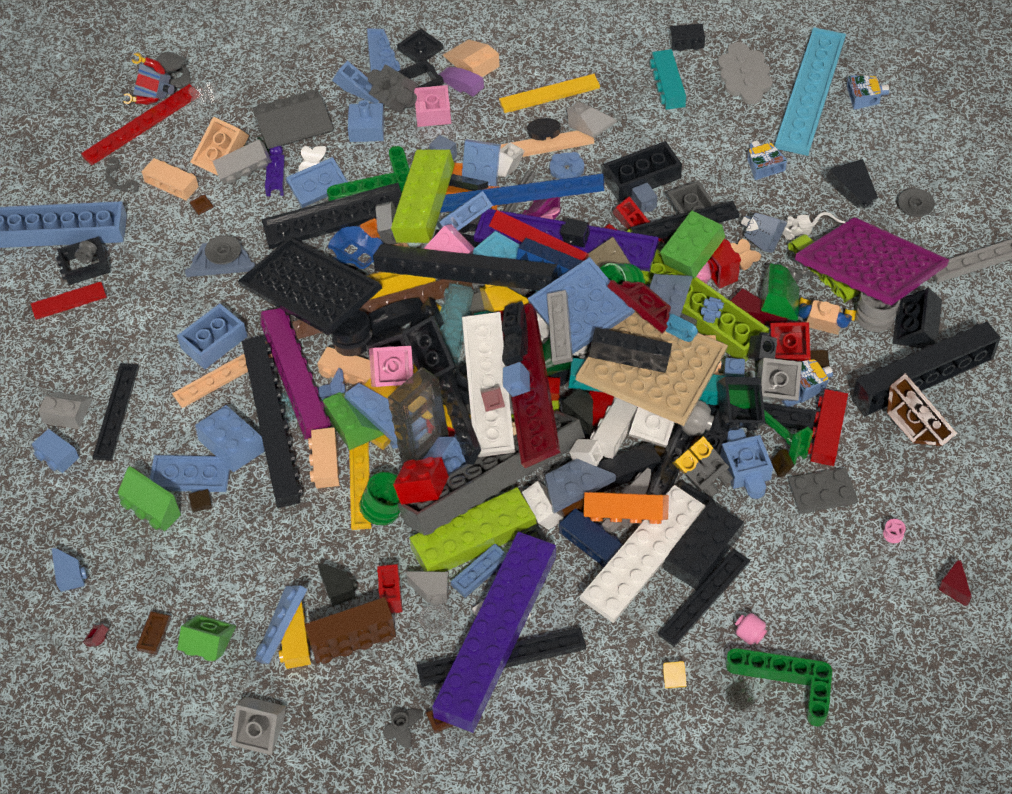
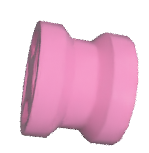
[883,519,906,543]

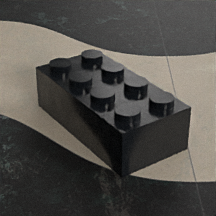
[603,141,682,202]
[664,501,744,590]

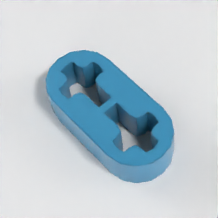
[666,314,698,342]

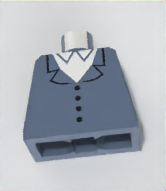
[741,213,788,253]

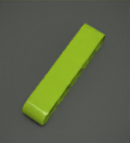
[788,234,861,303]

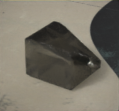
[725,679,755,711]

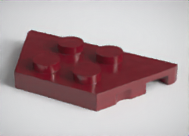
[607,280,671,334]

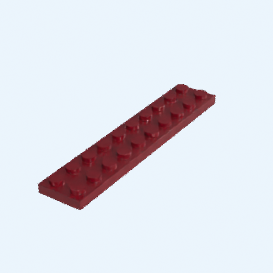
[501,303,561,468]

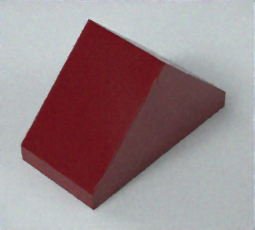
[939,560,972,606]

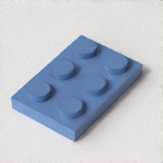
[462,139,501,186]
[286,157,347,208]

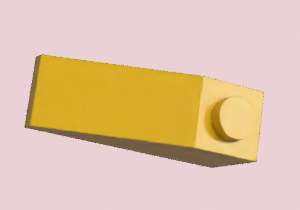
[279,601,311,669]

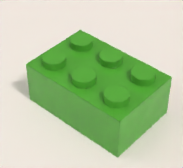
[660,211,725,279]

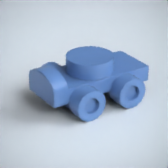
[701,297,724,323]

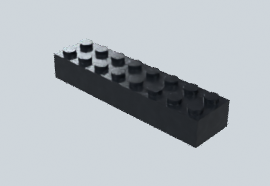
[852,321,1001,417]

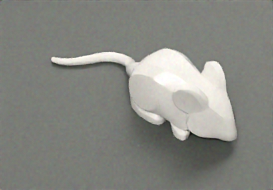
[782,212,845,240]

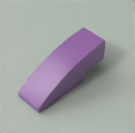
[438,67,484,97]

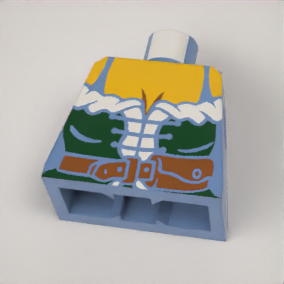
[847,75,889,110]
[747,141,787,180]
[799,359,833,403]

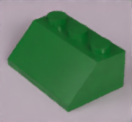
[761,263,799,321]

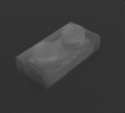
[527,456,567,484]

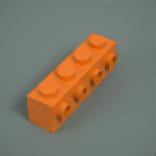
[584,492,669,524]

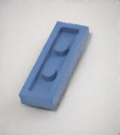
[450,544,507,598]

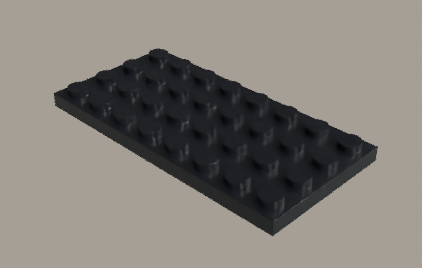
[238,237,382,336]

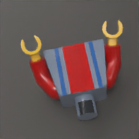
[123,52,174,105]

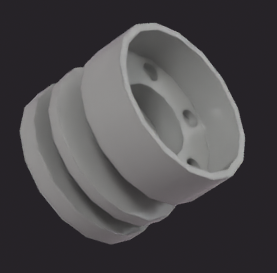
[855,291,900,332]

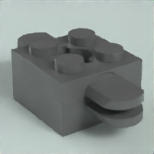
[368,64,418,113]

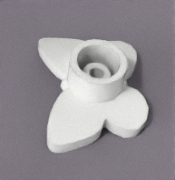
[298,146,327,172]

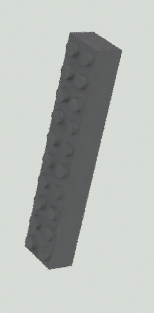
[398,411,585,536]

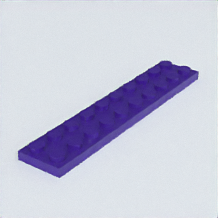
[474,209,659,272]

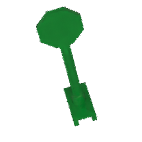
[729,390,813,465]

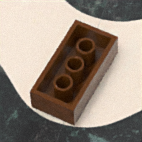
[304,597,396,664]

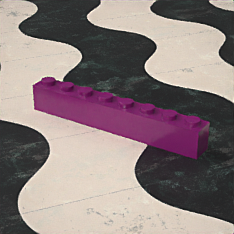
[260,308,330,440]

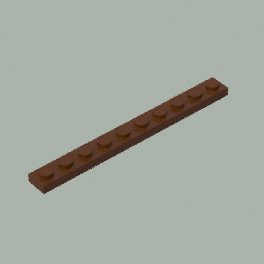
[292,279,474,340]

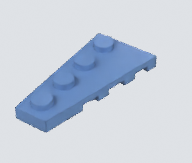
[367,28,401,72]

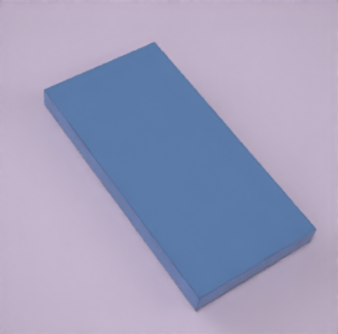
[150,455,230,492]

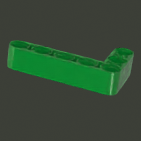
[327,146,410,201]
[726,648,832,727]

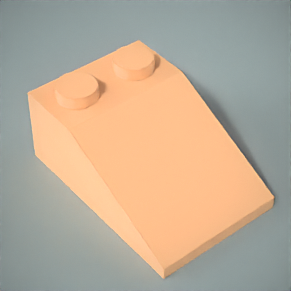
[443,39,500,77]
[190,117,249,176]

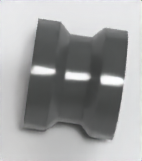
[75,241,97,263]

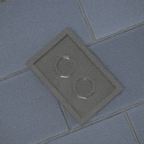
[788,467,858,514]

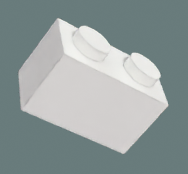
[498,143,525,177]
[522,481,565,529]

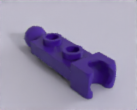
[265,146,285,197]

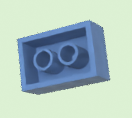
[177,304,247,370]
[195,405,264,472]

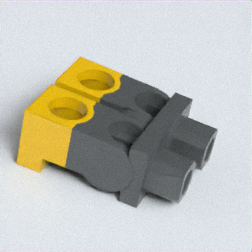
[673,436,733,497]

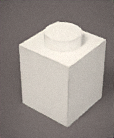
[569,439,604,466]

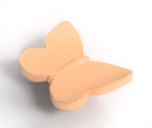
[730,239,761,270]

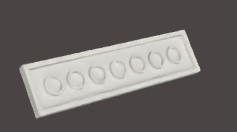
[462,312,515,457]
[580,485,706,623]

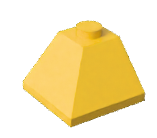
[480,284,529,312]

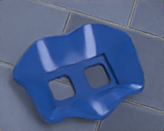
[328,226,384,269]

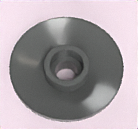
[898,188,935,217]
[205,235,241,265]

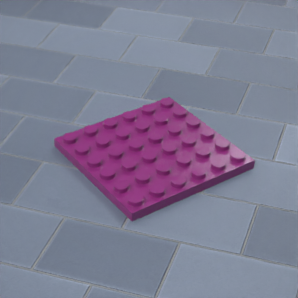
[795,217,949,305]

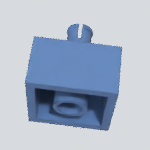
[348,100,385,142]

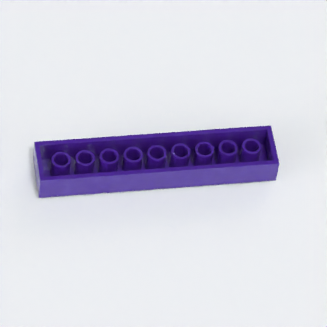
[432,532,556,733]

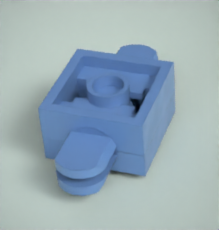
[721,429,773,499]
[423,434,466,474]

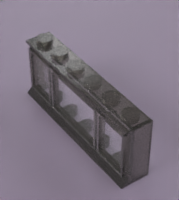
[388,367,449,466]

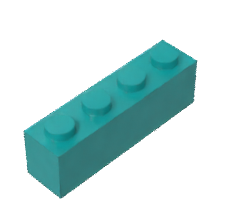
[649,49,686,110]

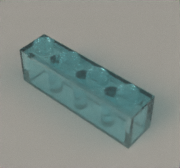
[440,283,474,363]

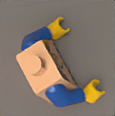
[799,297,856,335]

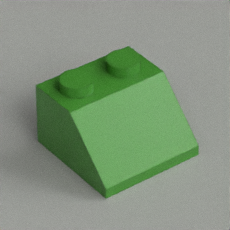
[177,615,236,661]

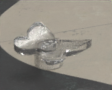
[189,81,223,112]

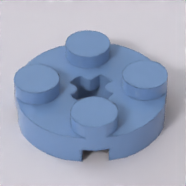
[550,152,584,179]

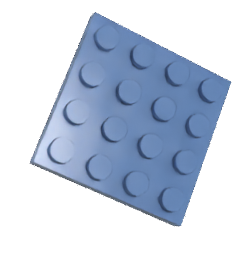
[528,257,635,354]

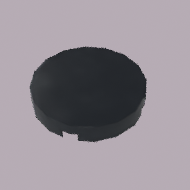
[527,118,561,141]

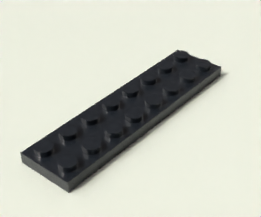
[261,183,402,250]

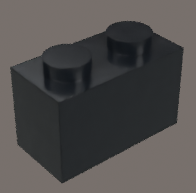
[669,23,705,51]

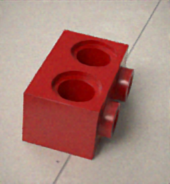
[377,564,403,614]

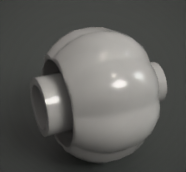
[681,400,714,436]

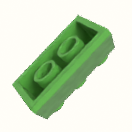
[323,392,384,450]
[118,466,181,532]

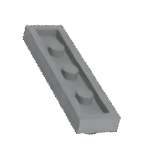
[547,290,573,365]

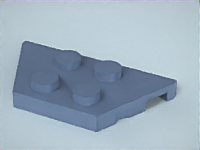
[185,242,255,277]
[649,274,693,317]
[545,459,616,513]

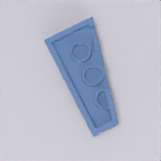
[344,383,426,446]
[255,585,307,664]

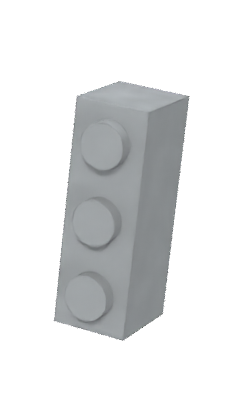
[213,139,272,184]

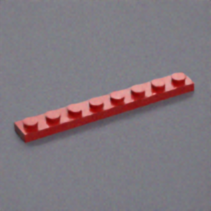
[81,84,200,165]

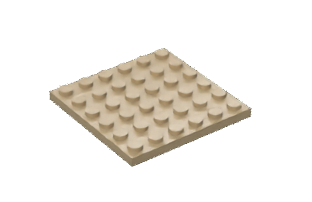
[576,310,728,426]

